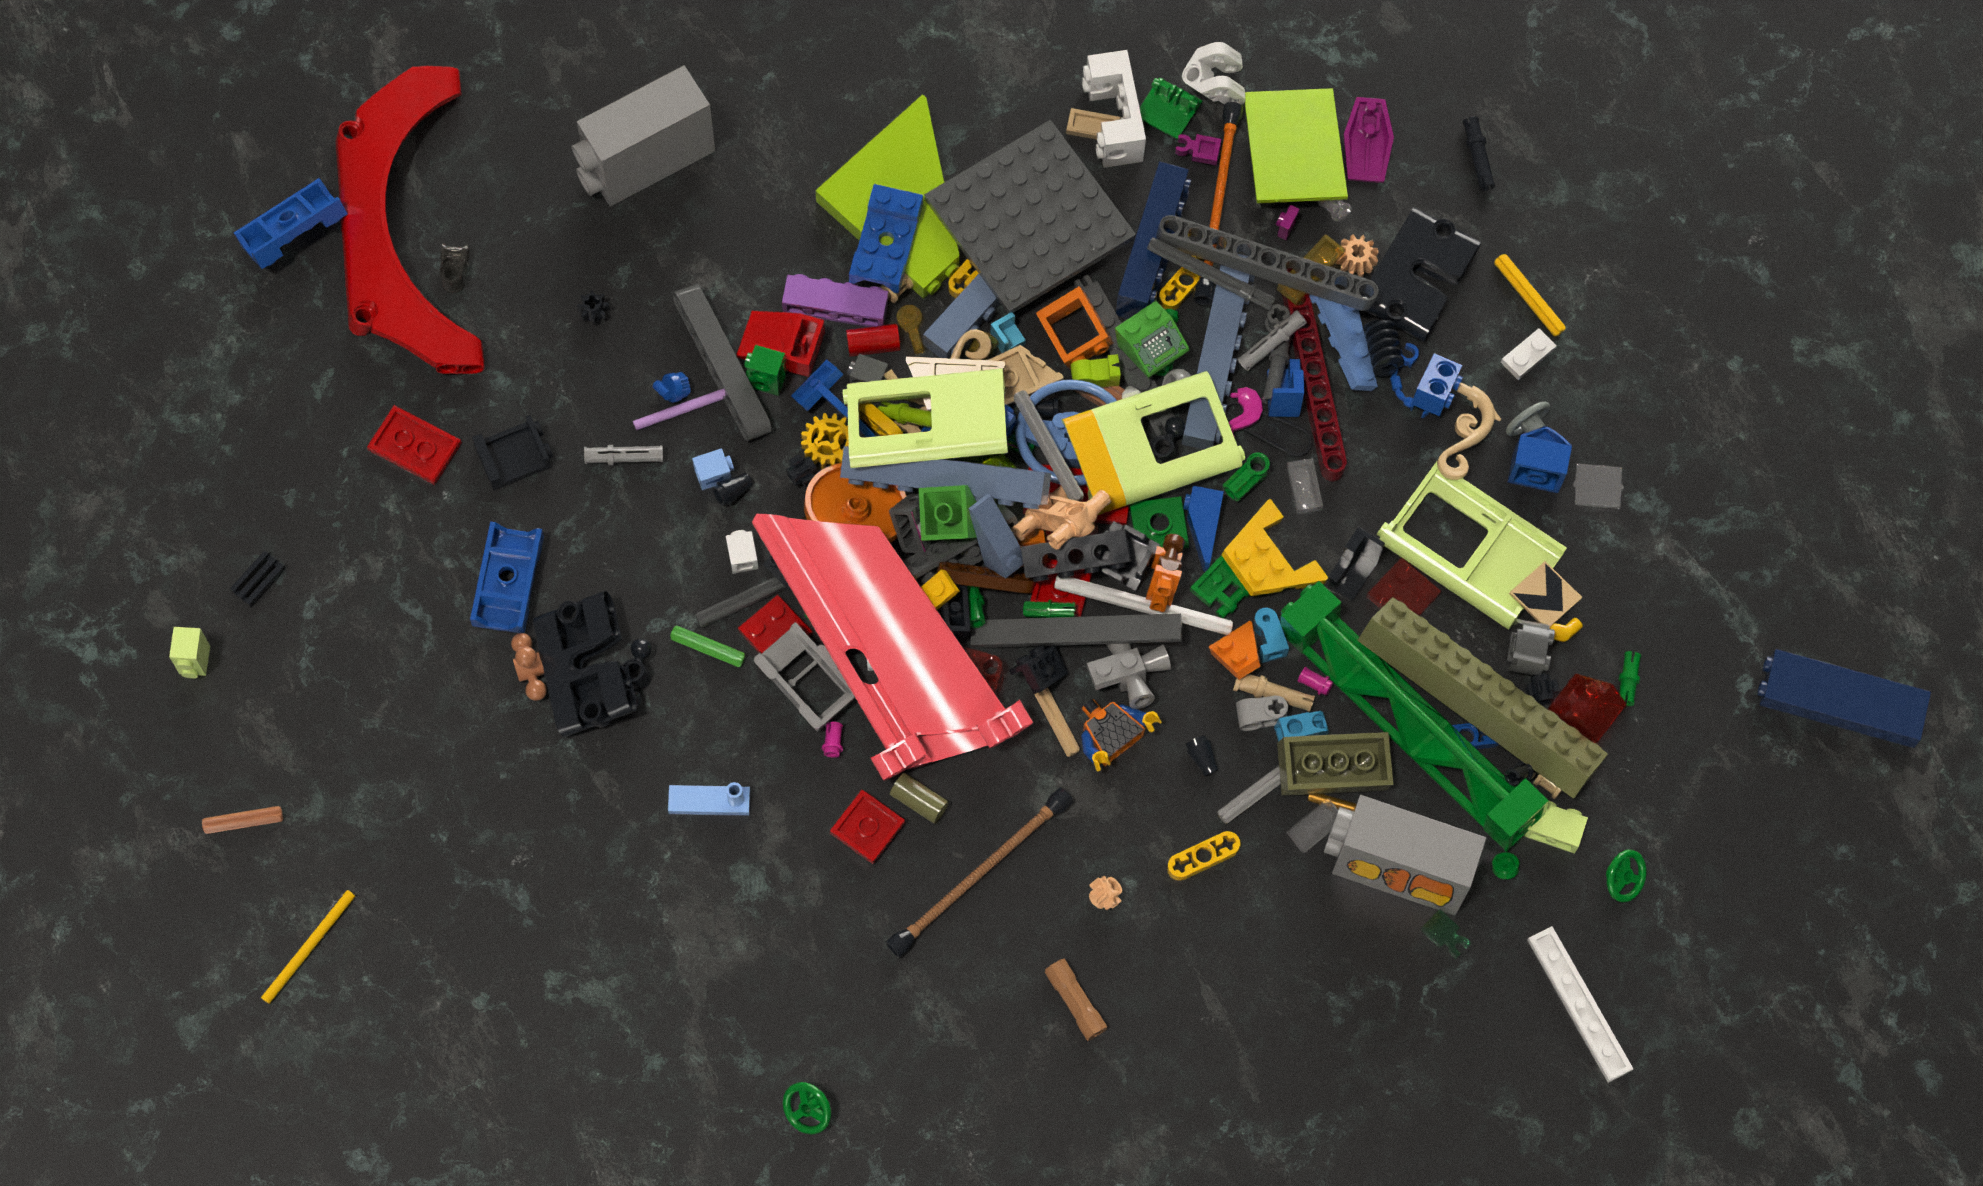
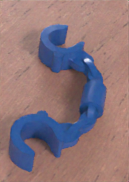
[1390,343,1430,418]

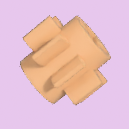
[1089,876,1122,910]

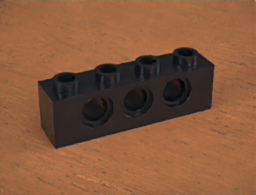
[1021,529,1132,582]

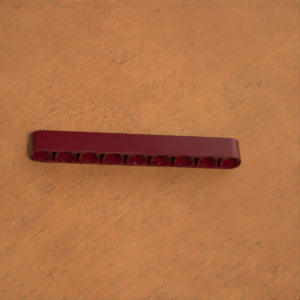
[1280,268,1347,481]

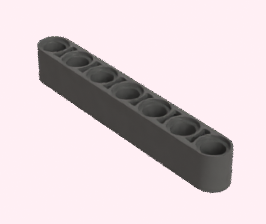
[672,284,771,441]

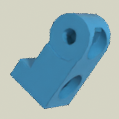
[1253,608,1289,663]
[1274,711,1329,742]

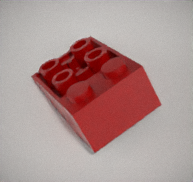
[736,311,825,377]

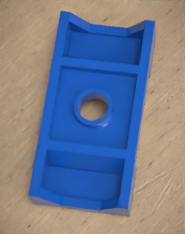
[234,178,348,269]
[849,184,923,294]
[470,522,544,633]

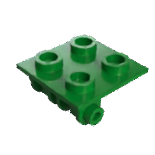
[1139,77,1202,140]

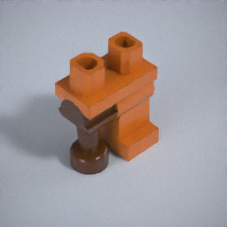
[1146,534,1185,612]

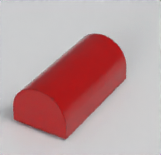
[846,324,900,357]

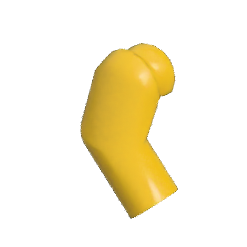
[1549,617,1583,642]

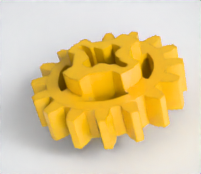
[801,413,849,469]

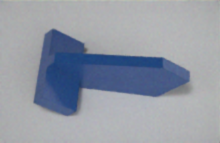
[791,359,877,438]

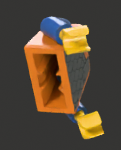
[1081,699,1162,771]

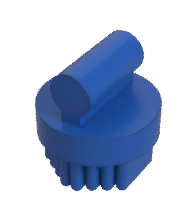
[653,372,691,403]

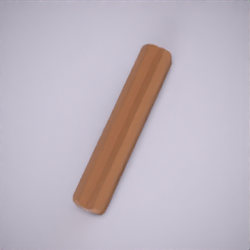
[202,806,283,834]

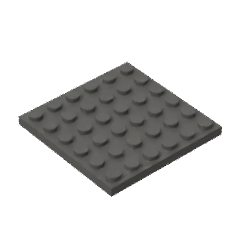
[924,120,1136,314]

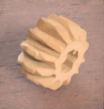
[1335,234,1378,277]

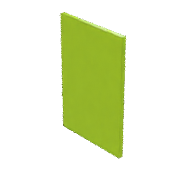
[1244,88,1348,203]

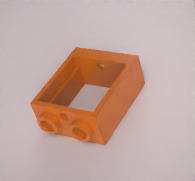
[1036,286,1114,370]

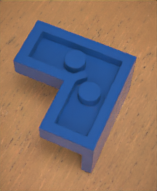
[1267,359,1304,417]

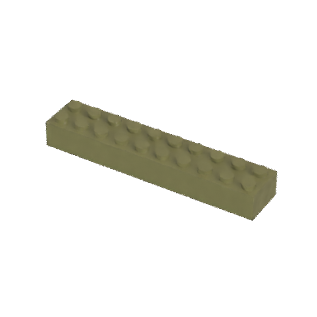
[1357,597,1608,799]

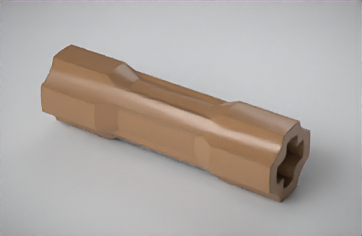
[1045,959,1107,1041]

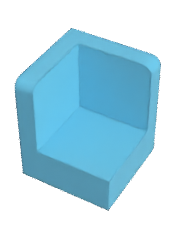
[990,312,1026,353]

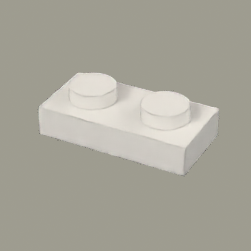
[1501,328,1556,380]

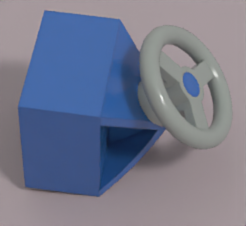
[1506,401,1572,493]

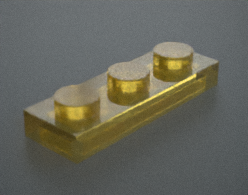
[1277,234,1345,305]

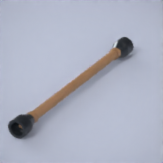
[885,787,1074,958]

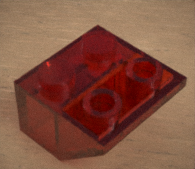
[1547,673,1627,743]

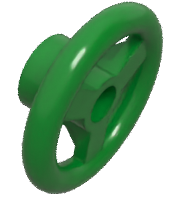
[1606,850,1646,902]
[783,1082,831,1135]

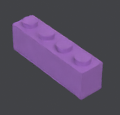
[782,274,889,327]

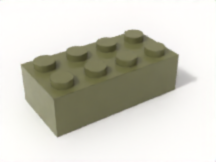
[1277,732,1393,796]

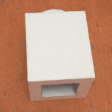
[726,530,758,574]

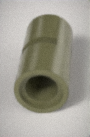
[890,773,949,824]

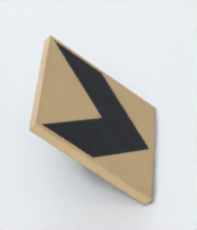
[1509,561,1582,627]

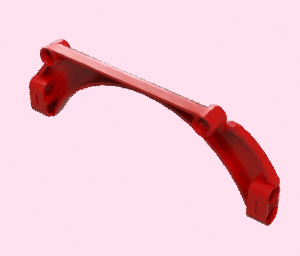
[336,66,484,374]

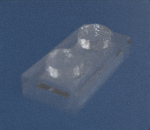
[1287,459,1323,514]
[1286,799,1338,853]

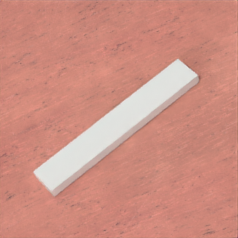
[1527,926,1633,1083]

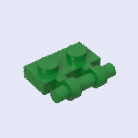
[1190,555,1250,618]

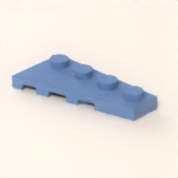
[1309,294,1378,391]

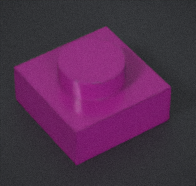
[1276,205,1299,240]

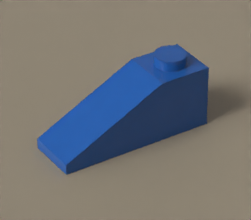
[1183,486,1224,572]

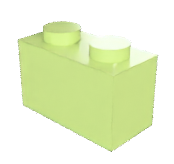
[169,627,210,678]
[1524,801,1588,854]

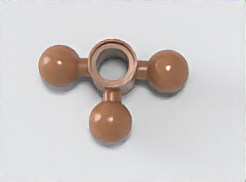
[511,633,547,701]

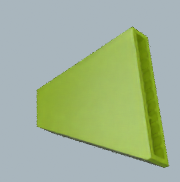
[816,94,959,299]

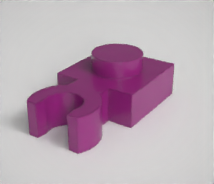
[1175,134,1221,165]

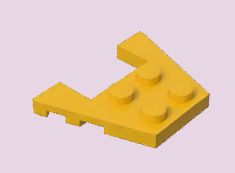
[1221,499,1328,596]

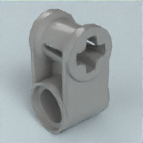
[1236,695,1288,731]

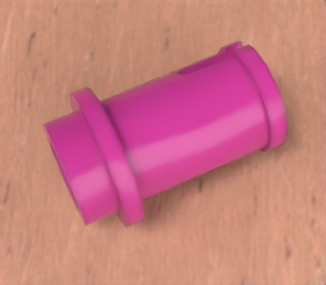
[1298,667,1333,696]
[822,722,843,758]

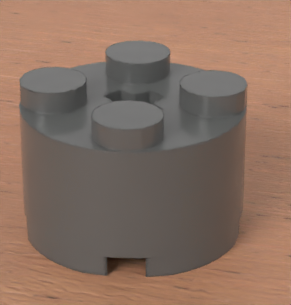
[1507,619,1555,676]

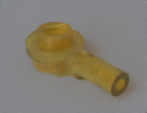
[896,305,924,354]

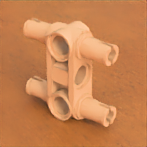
[1011,486,1111,549]

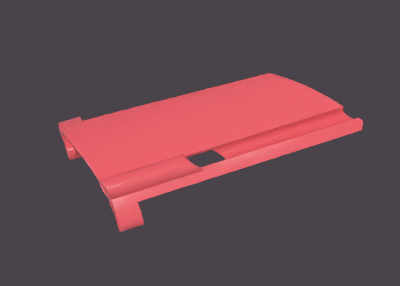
[752,514,1033,781]

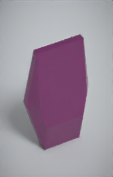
[1344,97,1394,183]

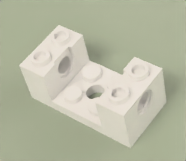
[1082,50,1146,168]

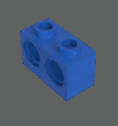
[1411,353,1463,416]

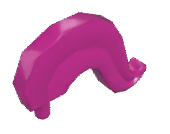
[1228,387,1263,439]

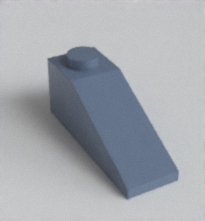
[968,494,1023,578]

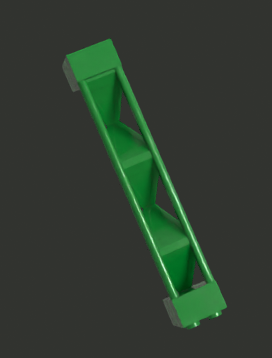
[1280,581,1549,852]

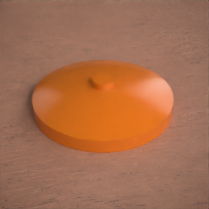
[804,463,906,543]

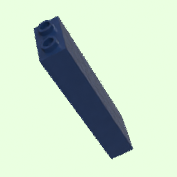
[1757,649,1931,748]

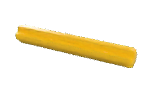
[1494,254,1566,336]

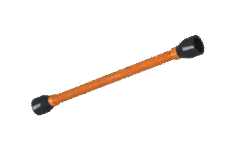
[1193,102,1243,305]

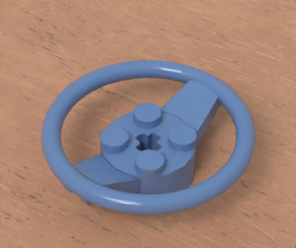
[1015,379,1117,486]

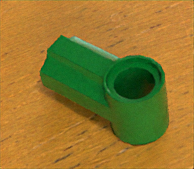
[1222,452,1270,502]

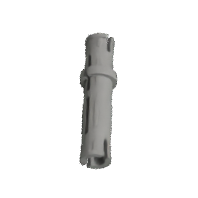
[1237,310,1307,372]
[584,444,663,465]

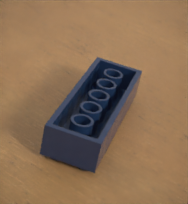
[1116,161,1191,319]

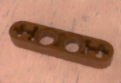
[936,562,1035,593]

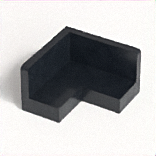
[1325,527,1385,601]

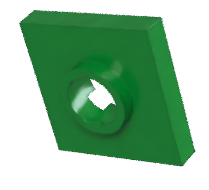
[1129,496,1189,548]

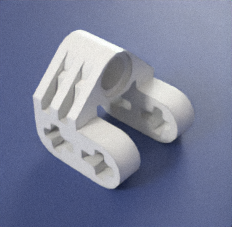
[1182,42,1246,105]

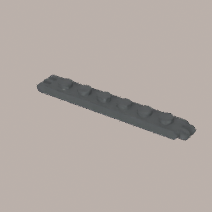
[1074,275,1175,437]

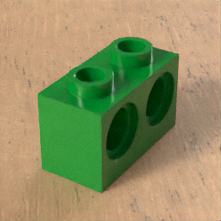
[744,345,787,396]

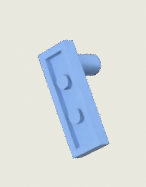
[668,782,750,815]

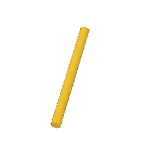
[261,890,356,1004]

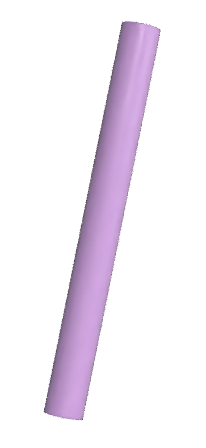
[633,389,725,431]

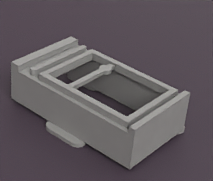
[754,622,856,732]

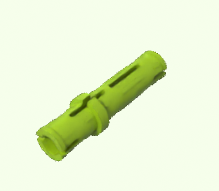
[878,401,932,428]

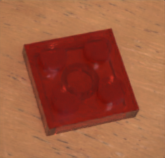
[1366,557,1441,616]

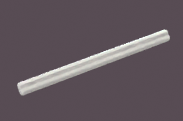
[1054,575,1233,635]

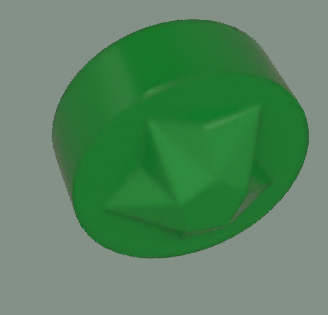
[1492,852,1519,879]

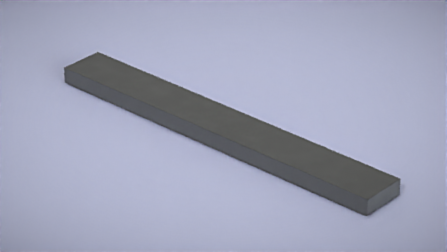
[971,613,1182,648]

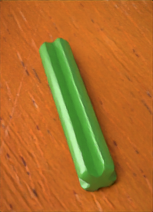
[670,626,745,667]

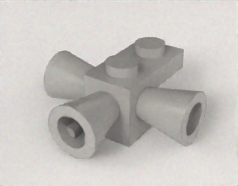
[1087,643,1171,709]

